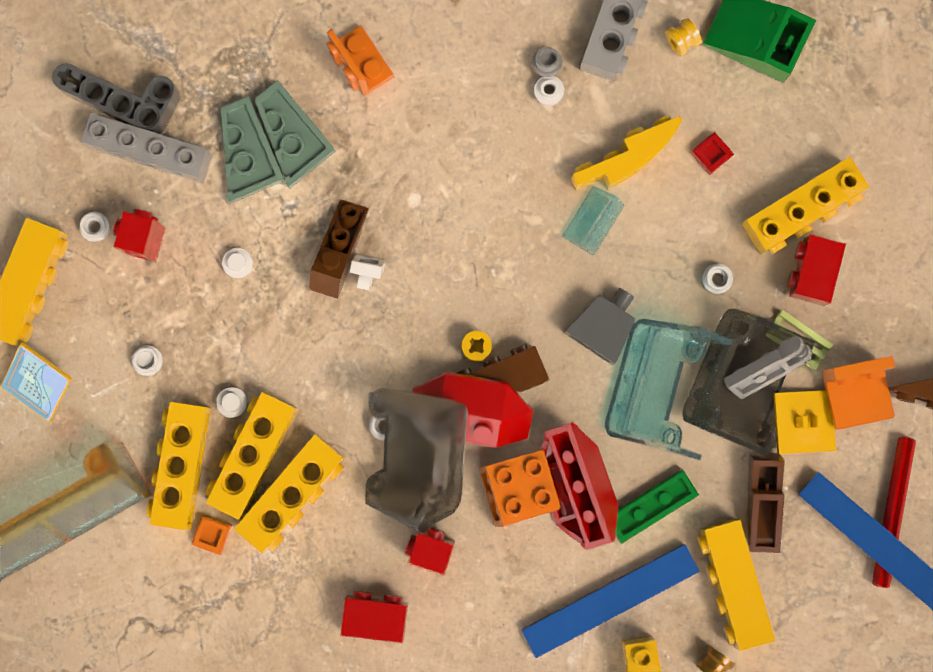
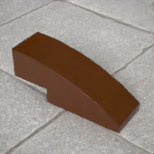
[747,452,785,553]

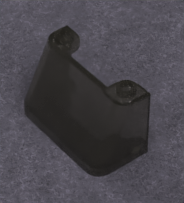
[682,308,815,456]
[365,388,467,532]

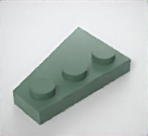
[254,80,336,189]
[221,96,285,204]

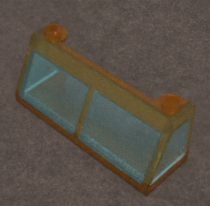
[0,442,152,582]

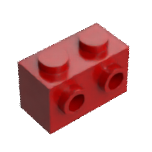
[113,209,166,262]
[787,234,846,306]
[405,527,455,575]
[340,591,409,643]

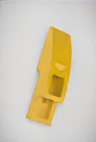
[571,115,682,190]

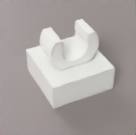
[350,254,386,290]

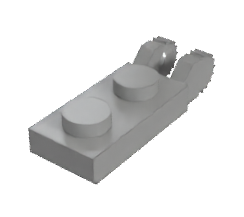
[724,336,813,399]

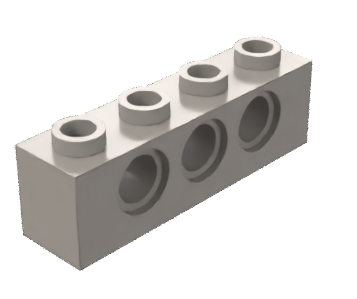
[580,0,648,82]
[81,113,213,184]

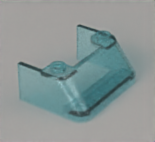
[605,319,733,460]

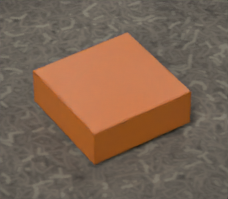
[191,515,232,555]

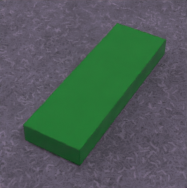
[616,469,699,544]

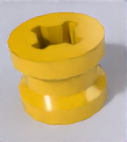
[665,18,702,56]
[461,330,492,362]

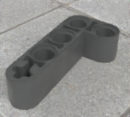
[52,63,180,134]

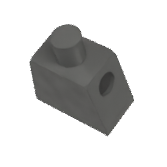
[564,288,635,365]

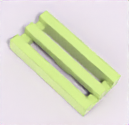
[764,310,833,370]

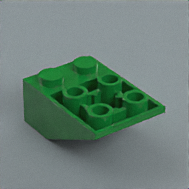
[702,0,817,83]

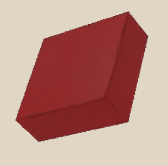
[690,132,734,175]

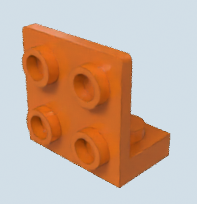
[326,25,394,96]
[822,356,895,430]
[478,450,560,527]

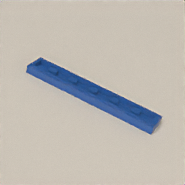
[798,472,933,610]
[521,544,700,658]

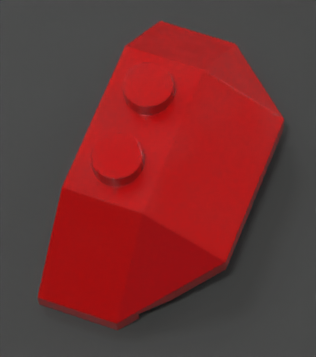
[408,371,534,448]
[541,422,618,550]

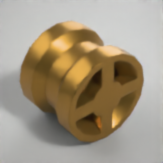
[695,646,735,672]

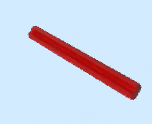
[872,436,916,588]

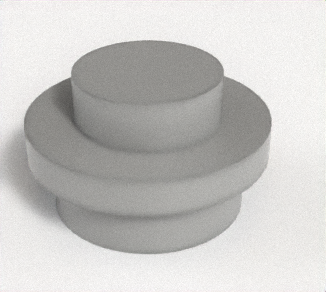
[532,47,562,77]

